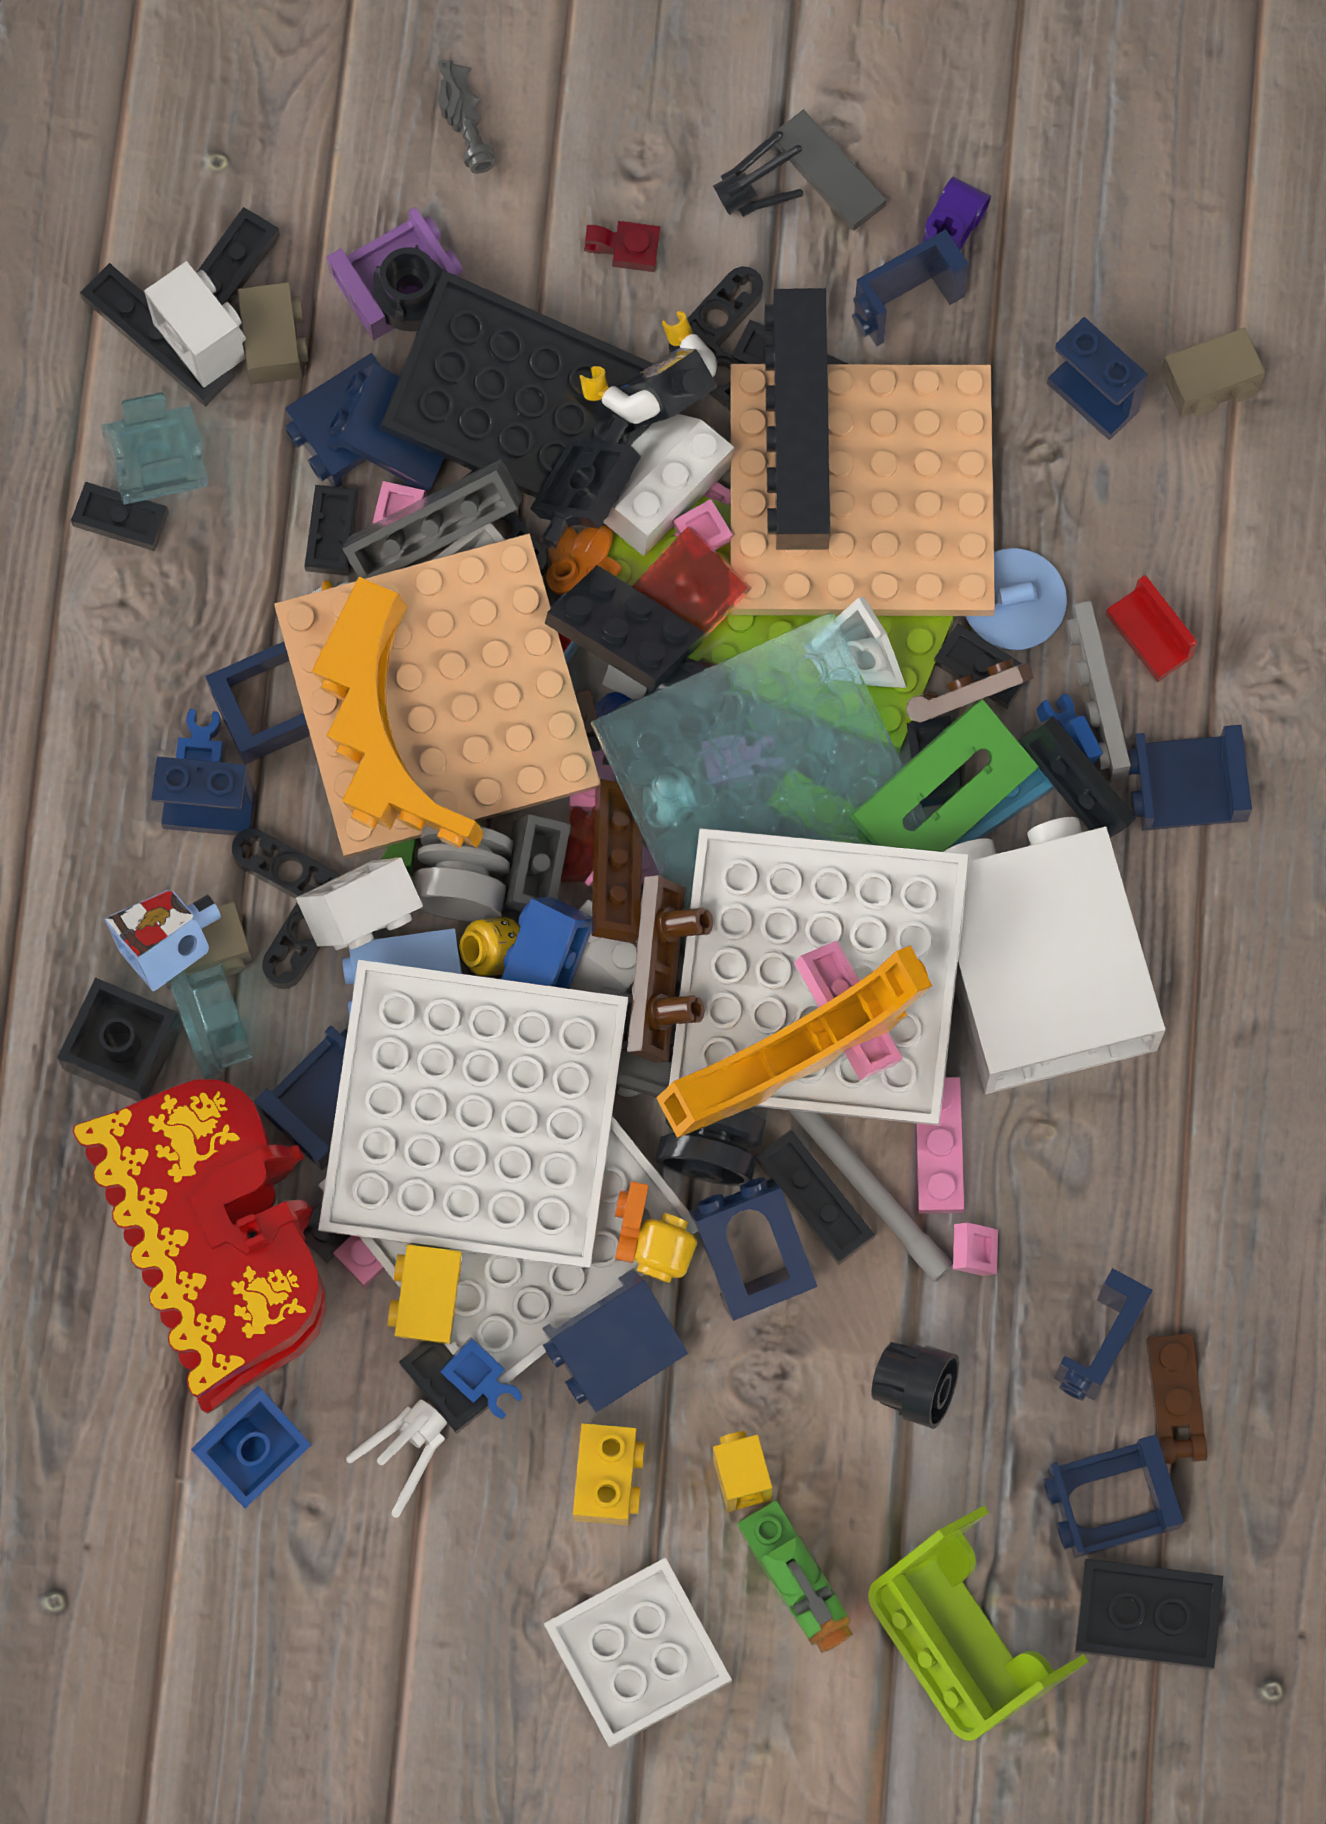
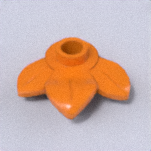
[546,525,622,596]

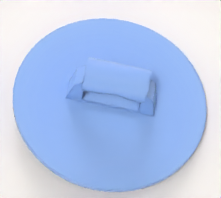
[965,548,1067,650]

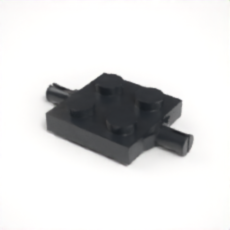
[530,415,642,548]

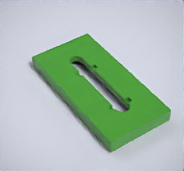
[849,699,1039,852]

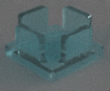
[101,392,208,505]
[169,965,253,1079]

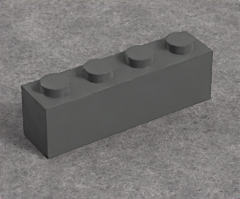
[342,459,522,579]

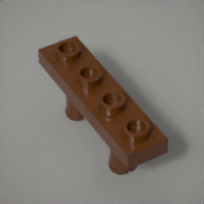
[627,875,713,1063]

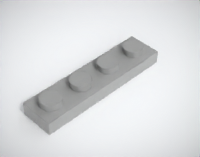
[1066,601,1131,782]

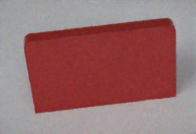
[1105,575,1197,682]

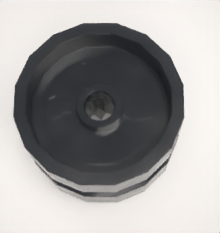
[656,1109,766,1186]

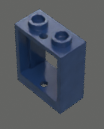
[205,642,310,765]

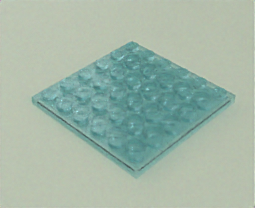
[590,612,927,910]

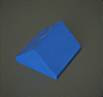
[191,1386,311,1508]

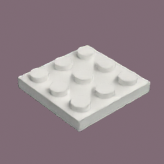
[544,1557,732,1748]

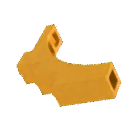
[312,577,485,848]
[656,945,933,1138]

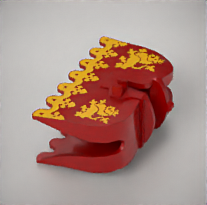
[73,1079,327,1414]

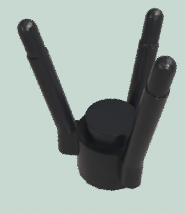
[713,130,803,217]

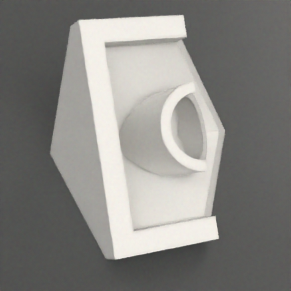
[803,597,907,688]

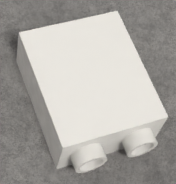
[944,817,1165,1094]

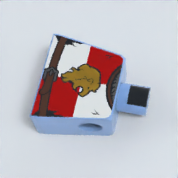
[105,890,221,991]

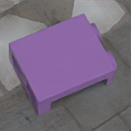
[326,207,463,341]

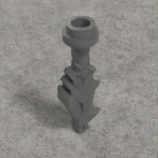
[438,60,495,174]

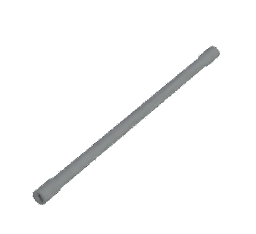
[588,876,953,1282]

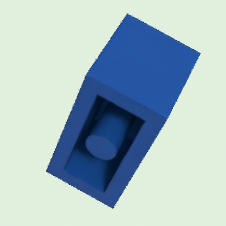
[501,897,592,989]

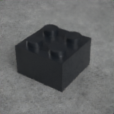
[57,977,183,1102]

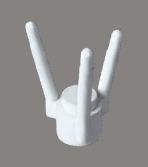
[346,1400,447,1518]

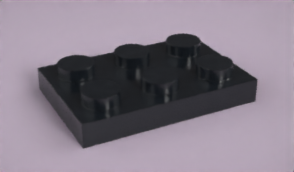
[545,565,705,692]
[1075,1558,1224,1670]

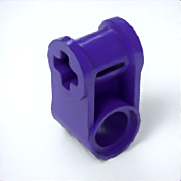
[923,176,991,250]

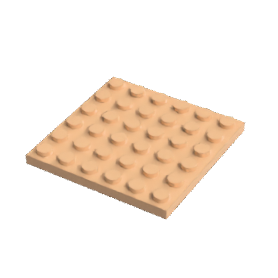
[730,364,995,616]
[274,533,600,858]

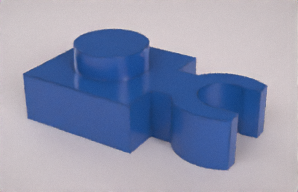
[176,709,224,773]
[439,1337,523,1419]

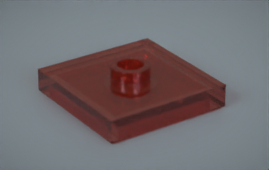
[632,526,752,641]

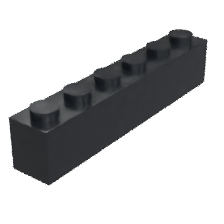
[764,288,830,550]

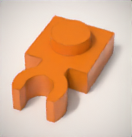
[615,1181,649,1263]

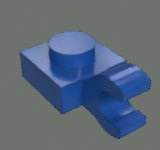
[1036,694,1103,764]

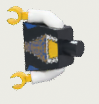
[580,311,717,428]

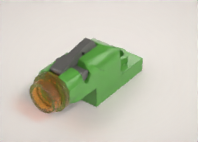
[737,1500,853,1654]

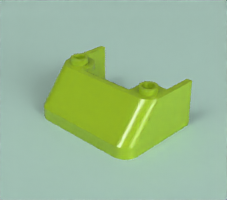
[868,1505,1089,1741]

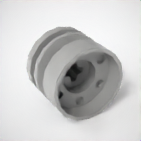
[413,826,514,922]

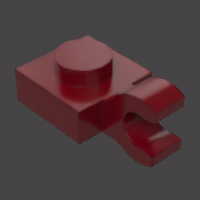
[584,221,661,272]

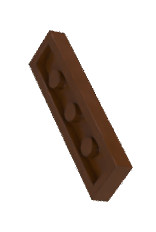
[592,779,643,944]

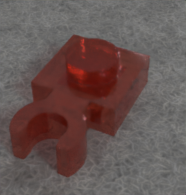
[560,806,595,882]

